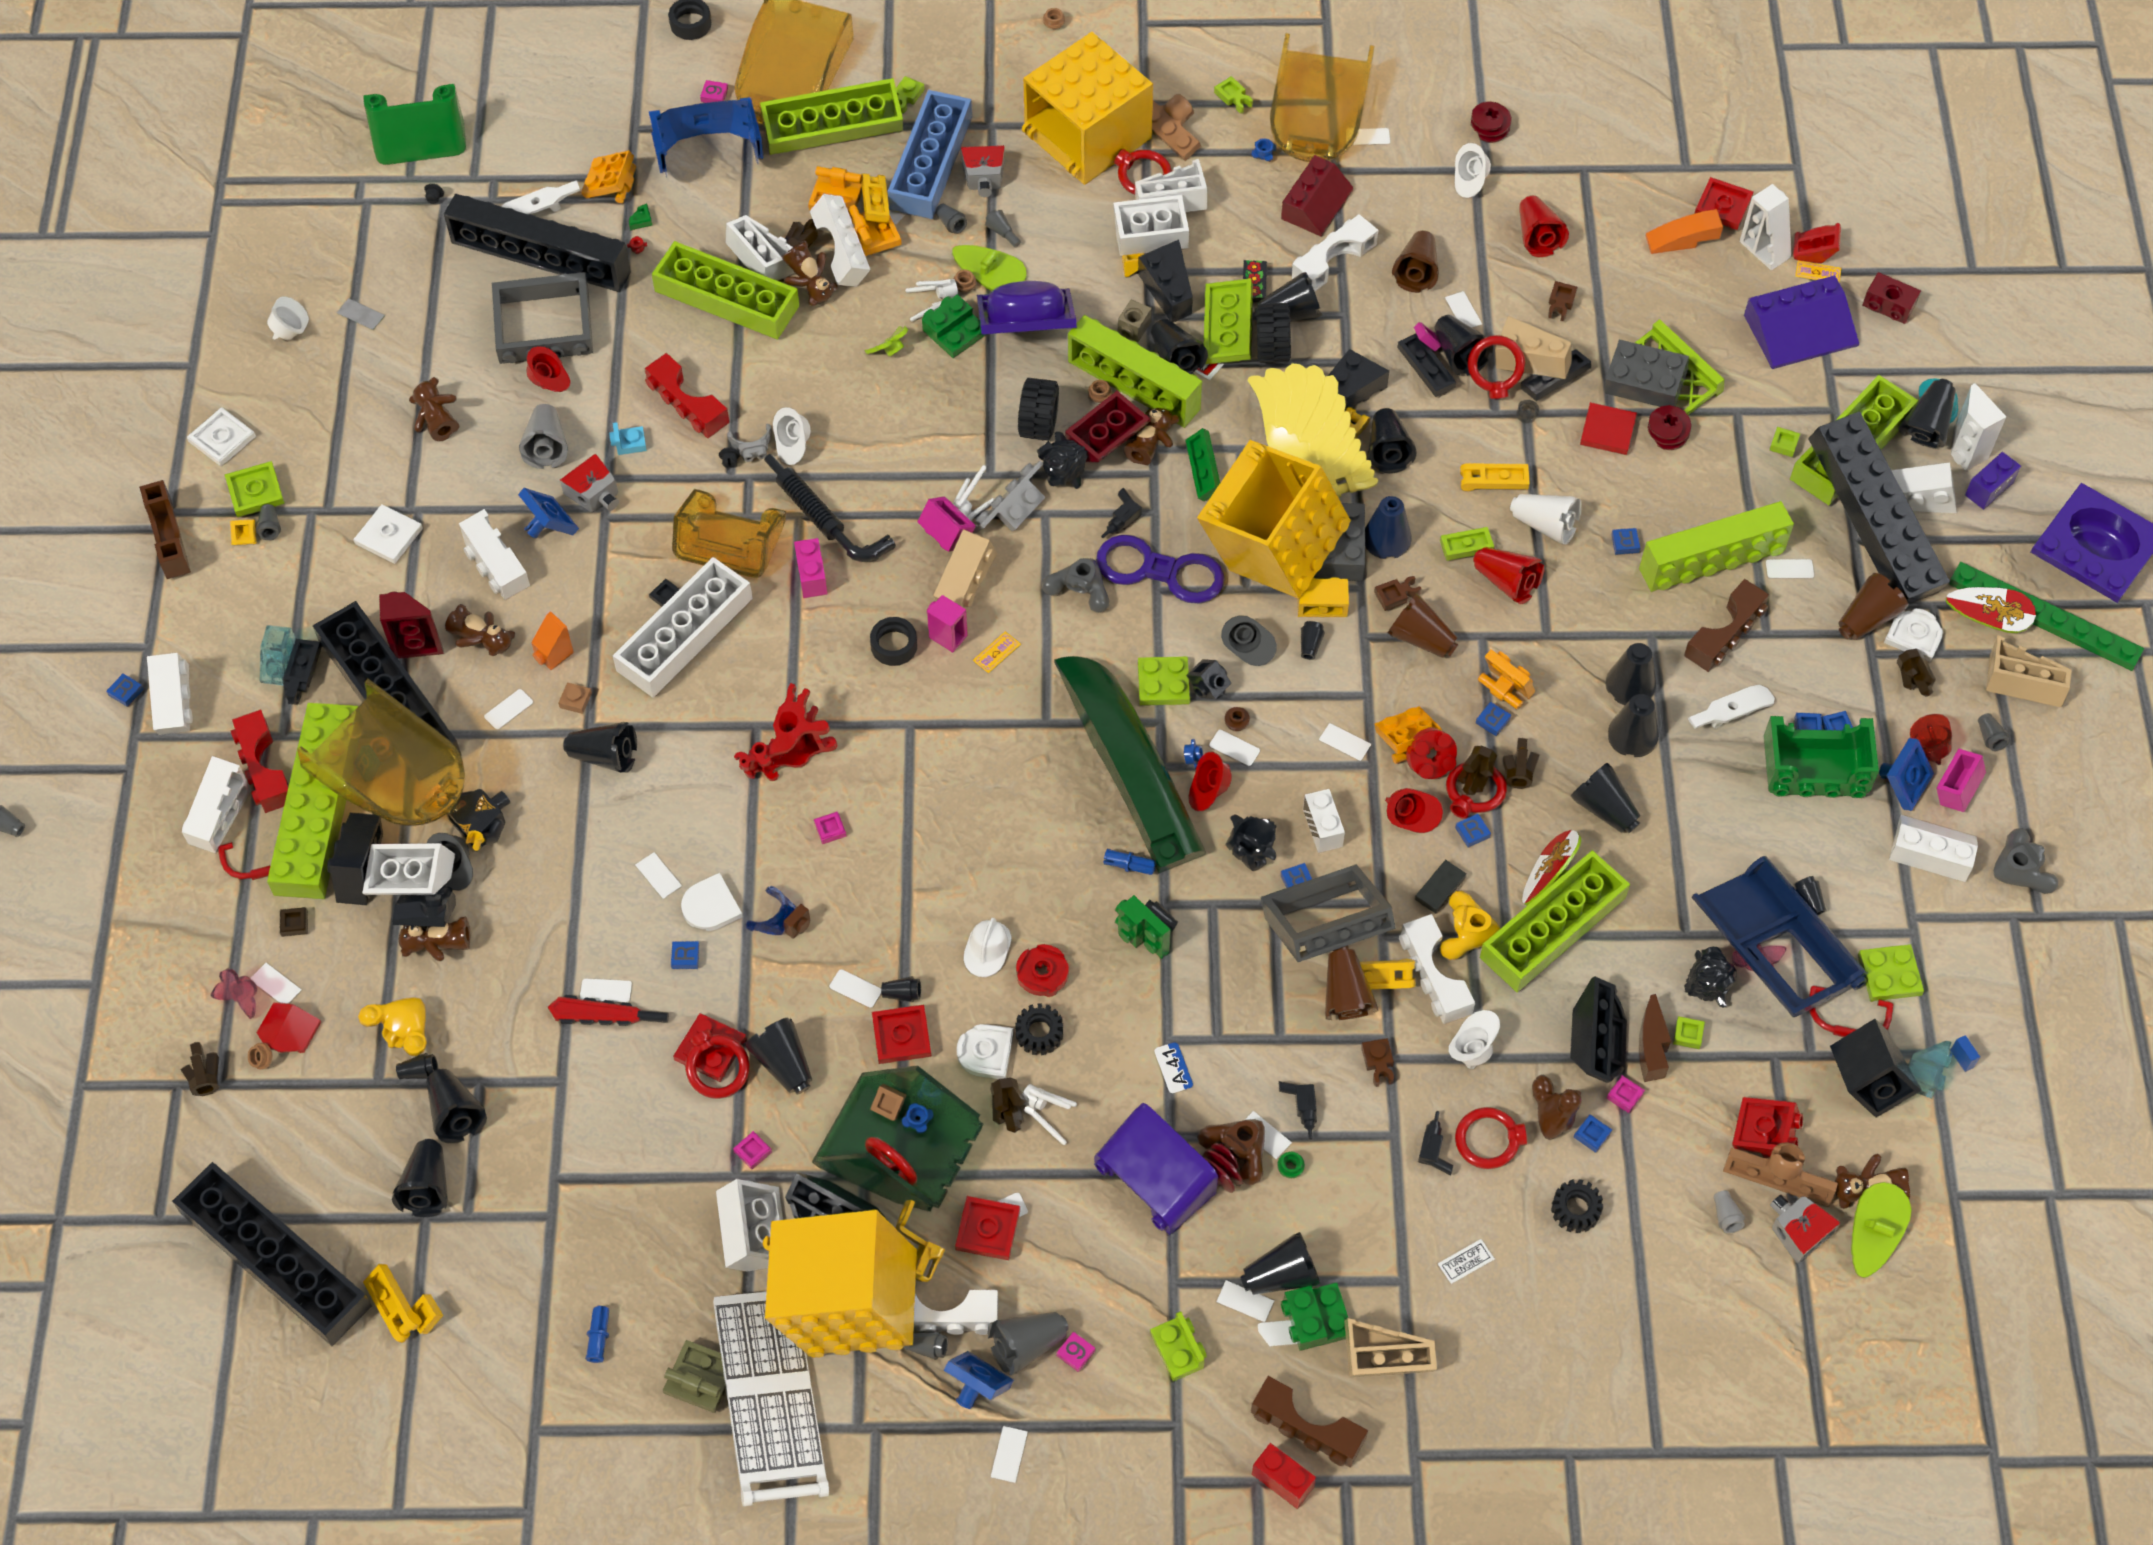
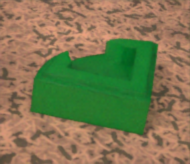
[629,203,653,231]

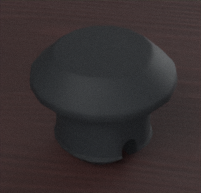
[424,184,444,204]
[718,447,740,468]

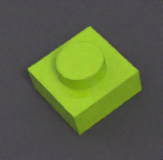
[1769,427,1800,457]
[1673,1016,1705,1049]

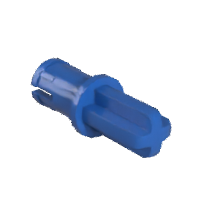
[1103,849,1156,875]
[585,1306,609,1363]

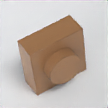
[558,682,592,714]
[870,1084,907,1121]

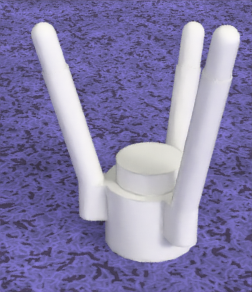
[905,279,958,322]
[953,465,994,521]
[1022,1084,1077,1145]

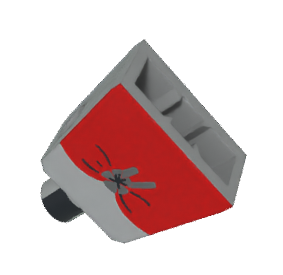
[961,145,1005,197]
[560,454,619,512]
[1770,1194,1840,1264]

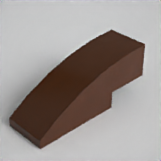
[1639,994,1671,1082]

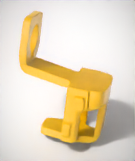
[896,1200,945,1282]

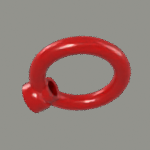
[1114,149,1172,195]
[1468,335,1525,399]
[1446,762,1507,819]
[685,1029,750,1099]
[1455,1107,1527,1169]
[865,1137,917,1188]

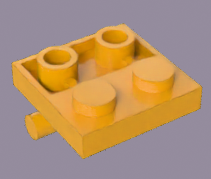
[581,150,636,203]
[808,166,862,216]
[848,205,902,256]
[1478,649,1535,710]
[1374,706,1442,764]

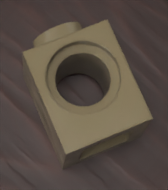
[1118,299,1152,342]

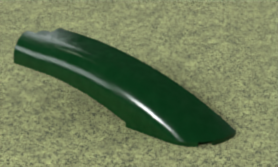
[1054,656,1206,874]

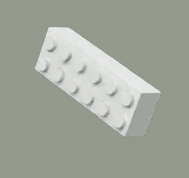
[613,557,753,698]

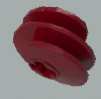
[1471,101,1512,143]
[1648,405,1692,450]
[1202,1143,1243,1193]

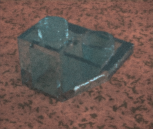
[260,625,296,685]
[1907,1040,1953,1099]

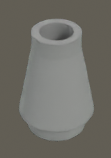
[1713,1191,1745,1233]

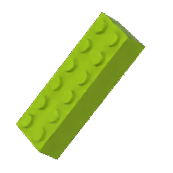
[760,78,903,155]
[651,241,800,340]
[1068,315,1202,428]
[1790,375,1918,506]
[1639,501,1794,592]
[1479,850,1630,993]

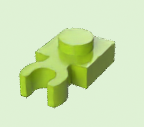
[896,76,925,114]
[1214,76,1253,114]

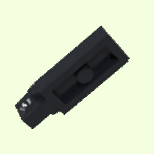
[283,639,322,705]

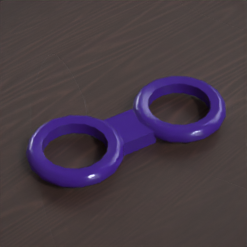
[1096,535,1225,604]

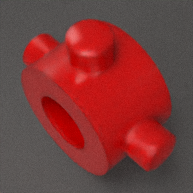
[627,236,647,254]

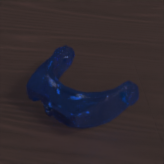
[745,886,797,935]

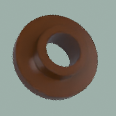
[1224,707,1250,731]

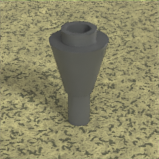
[985,210,1021,248]

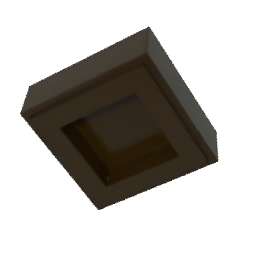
[280,907,308,937]

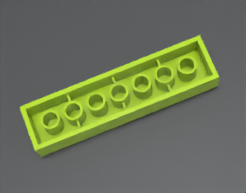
[267,703,364,899]

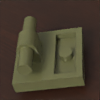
[663,1340,726,1413]

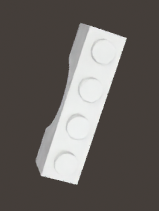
[810,194,870,287]
[1292,214,1379,291]
[1399,914,1475,1024]
[913,1290,998,1335]

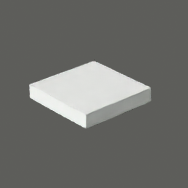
[187,407,256,467]

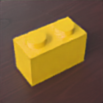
[1297,577,1349,617]

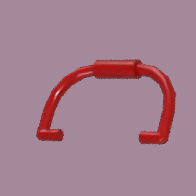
[218,842,271,880]
[1809,986,1894,1037]

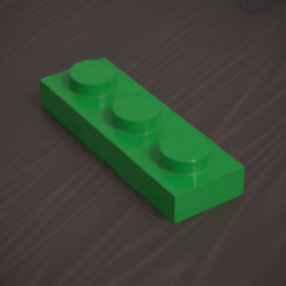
[1185,428,1220,502]

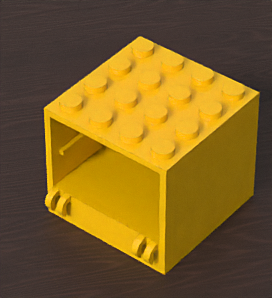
[1021,32,1153,185]
[1197,440,1351,599]
[763,1210,917,1358]

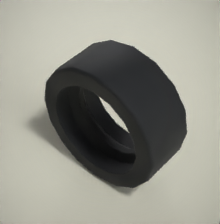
[668,0,712,40]
[870,617,917,666]

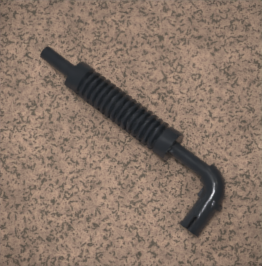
[764,454,896,562]

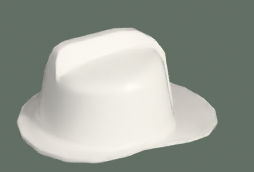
[1455,143,1491,198]
[267,296,309,340]
[773,407,811,465]
[963,918,1011,977]
[1449,1010,1500,1070]

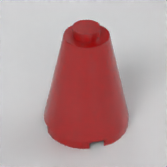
[1519,195,1569,257]
[1473,547,1544,604]

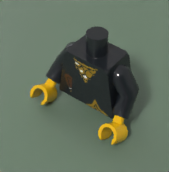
[428,788,510,852]

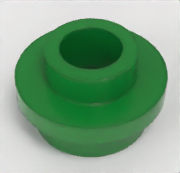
[1277,1152,1305,1178]

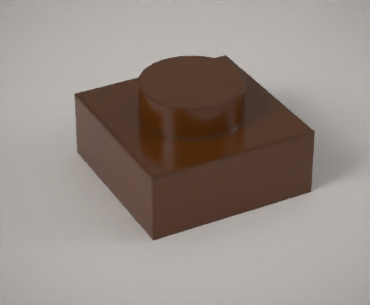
[783,904,810,939]

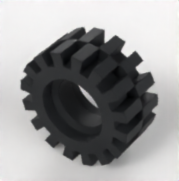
[1015,1003,1063,1056]
[1551,1179,1603,1233]

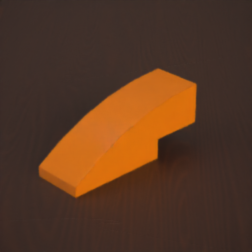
[1645,209,1723,254]

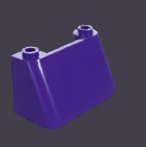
[1094,1103,1218,1235]

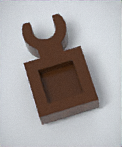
[1548,281,1578,321]
[1374,576,1421,611]
[1361,1038,1394,1087]

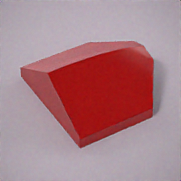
[1793,223,1841,264]
[256,1002,321,1053]

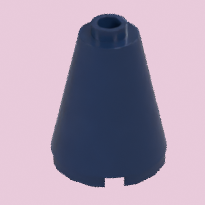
[1365,496,1412,559]

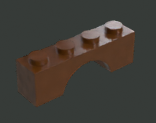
[139,480,191,579]
[1684,579,1769,672]
[1251,1376,1368,1468]

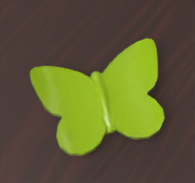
[864,326,908,356]

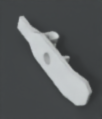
[501,180,581,214]
[1688,685,1775,729]

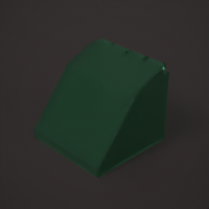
[812,1066,984,1212]

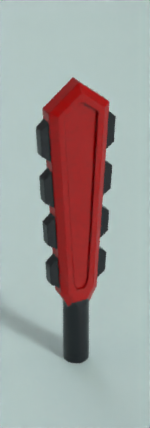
[548,995,669,1026]

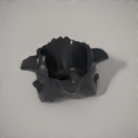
[1037,431,1088,489]
[1225,814,1277,871]
[1684,947,1737,1008]

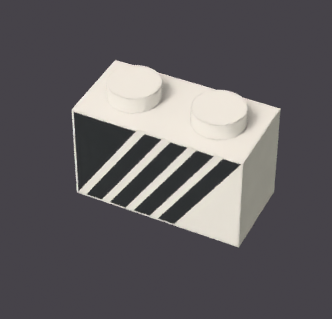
[1303,789,1345,853]

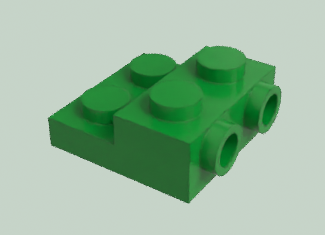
[922,294,987,358]
[1115,895,1170,959]
[1280,1283,1348,1351]

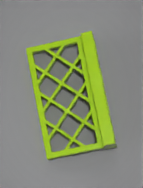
[1635,319,1725,415]

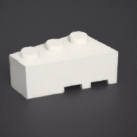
[1135,158,1207,212]
[1739,184,1791,270]
[725,215,795,281]
[1891,463,1957,513]
[459,509,530,600]
[147,653,193,735]
[182,756,251,853]

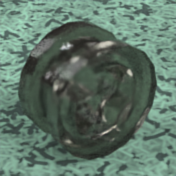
[1516,400,1539,423]

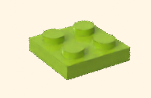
[224,461,285,518]
[1138,656,1190,706]
[1858,944,1924,1002]

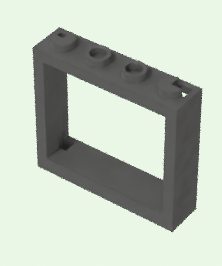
[492,272,593,364]
[1261,864,1396,962]

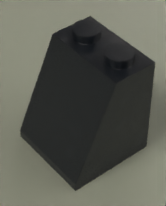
[1830,1019,1922,1118]

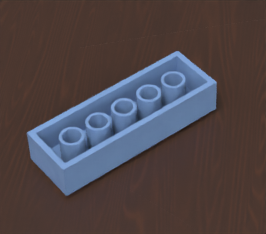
[887,90,972,219]

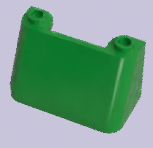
[363,84,466,165]

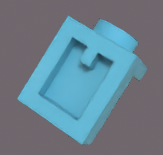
[609,422,647,455]

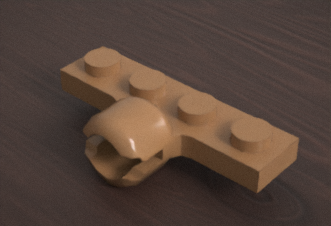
[1152,94,1201,161]
[1723,1142,1838,1207]

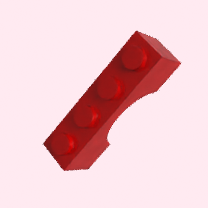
[644,353,730,438]
[231,709,289,813]

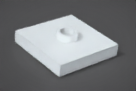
[353,504,423,564]

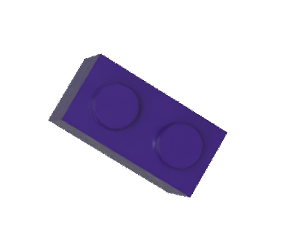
[1965,451,2021,510]

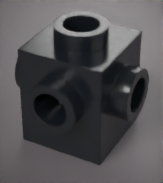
[1186,659,1232,699]

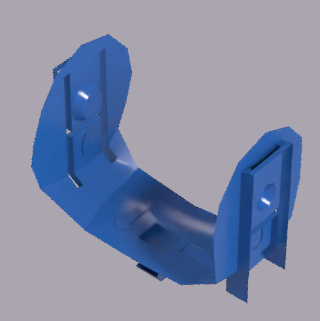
[649,97,763,178]

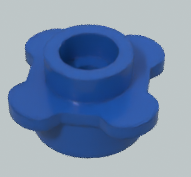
[1251,138,1277,161]
[1184,739,1203,769]
[902,1103,934,1133]

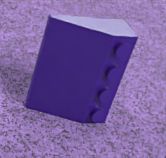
[1744,275,1859,369]

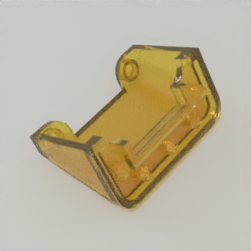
[672,489,786,578]

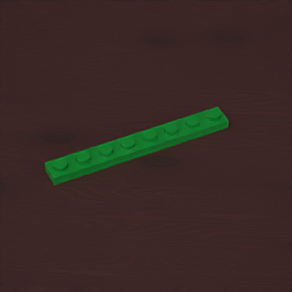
[1948,561,2144,671]

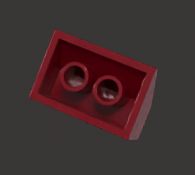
[1281,155,1353,237]
[1065,391,1150,462]
[379,591,444,659]

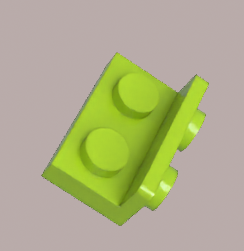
[1150,1311,1207,1382]

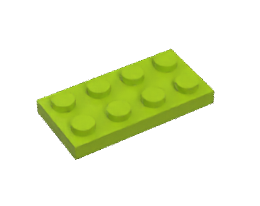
[1204,278,1253,364]

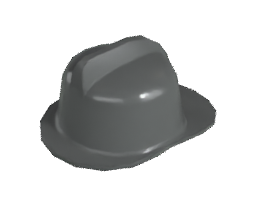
[1221,615,1277,666]
[426,833,473,891]

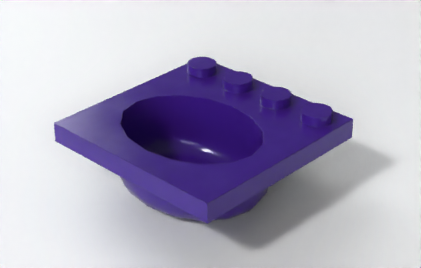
[977,281,1077,334]
[2030,483,2153,603]

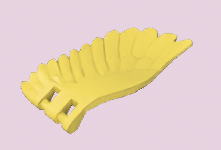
[1247,364,1378,498]

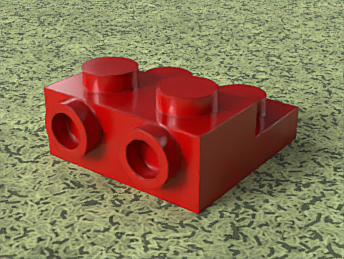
[1732,1097,1803,1158]

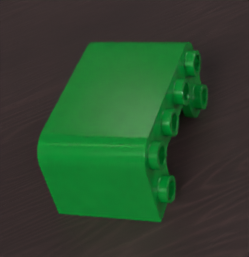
[1764,716,1879,798]

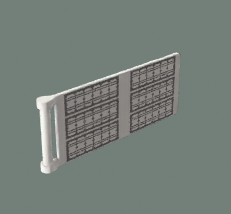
[713,1292,829,1507]

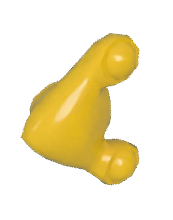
[1439,890,1500,960]
[358,997,427,1056]

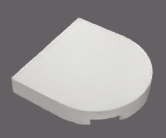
[1884,608,1943,662]
[681,873,743,931]
[957,1024,1014,1079]

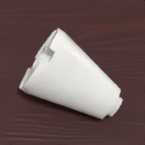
[1510,494,1582,544]

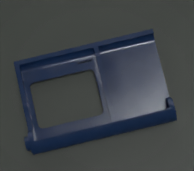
[1692,856,1868,1018]

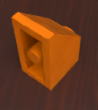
[531,611,574,670]

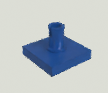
[518,488,579,538]
[1879,738,1934,811]
[944,1351,1014,1409]

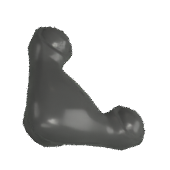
[1042,558,1110,613]
[1993,828,2058,894]

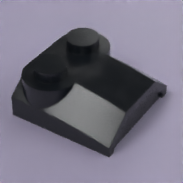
[392,884,456,927]

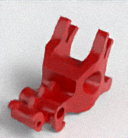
[734,683,838,781]

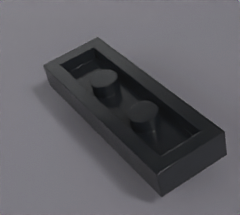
[1397,333,1456,397]
[1521,349,1591,401]

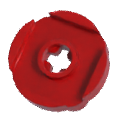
[1406,728,1457,779]
[1016,944,1069,997]

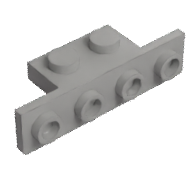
[974,461,1045,533]

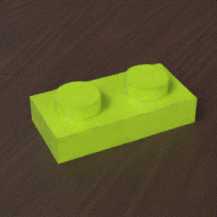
[1440,527,1494,561]

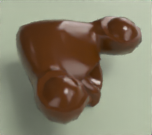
[1532,1074,1582,1140]
[1197,1119,1265,1185]

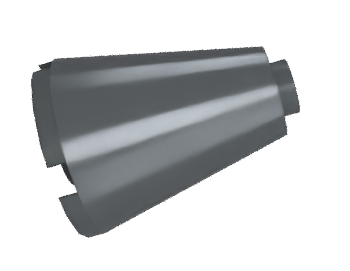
[987,1312,1068,1375]

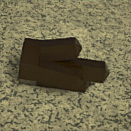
[784,219,819,248]
[1897,648,1936,697]
[1502,738,1540,789]
[1458,745,1497,795]
[180,1042,219,1096]
[990,1077,1027,1133]

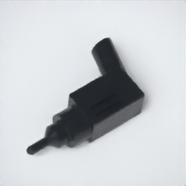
[1101,488,1142,538]
[1278,1081,1317,1140]
[1418,1111,1453,1176]

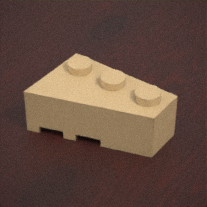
[1986,635,2072,707]
[1344,1318,1437,1377]

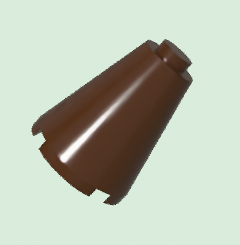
[1392,230,1439,293]
[1838,573,1908,640]
[1387,593,1458,658]
[1325,945,1378,1020]

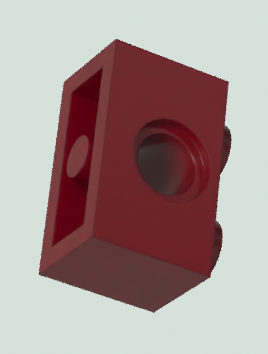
[1862,272,1921,324]

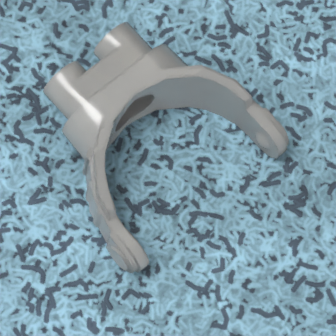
[727,424,772,462]

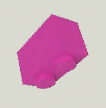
[917,496,976,552]
[794,538,827,598]
[927,595,968,653]
[1936,748,1986,812]

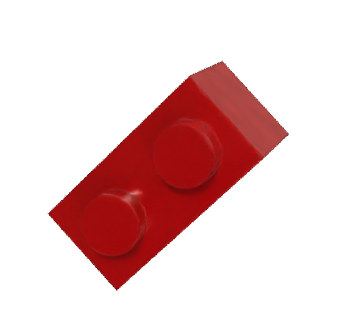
[1252,1443,1316,1509]

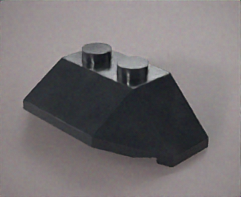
[1570,976,1627,1083]
[785,1172,888,1220]

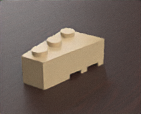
[1495,316,1572,379]
[933,530,998,609]

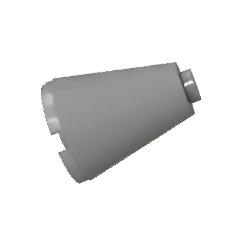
[519,404,568,469]

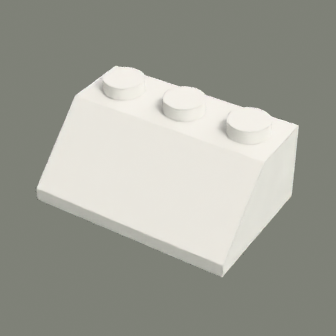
[1113,195,1189,256]
[1951,383,2006,471]
[1889,815,1978,882]
[362,843,455,895]
[716,1179,783,1271]

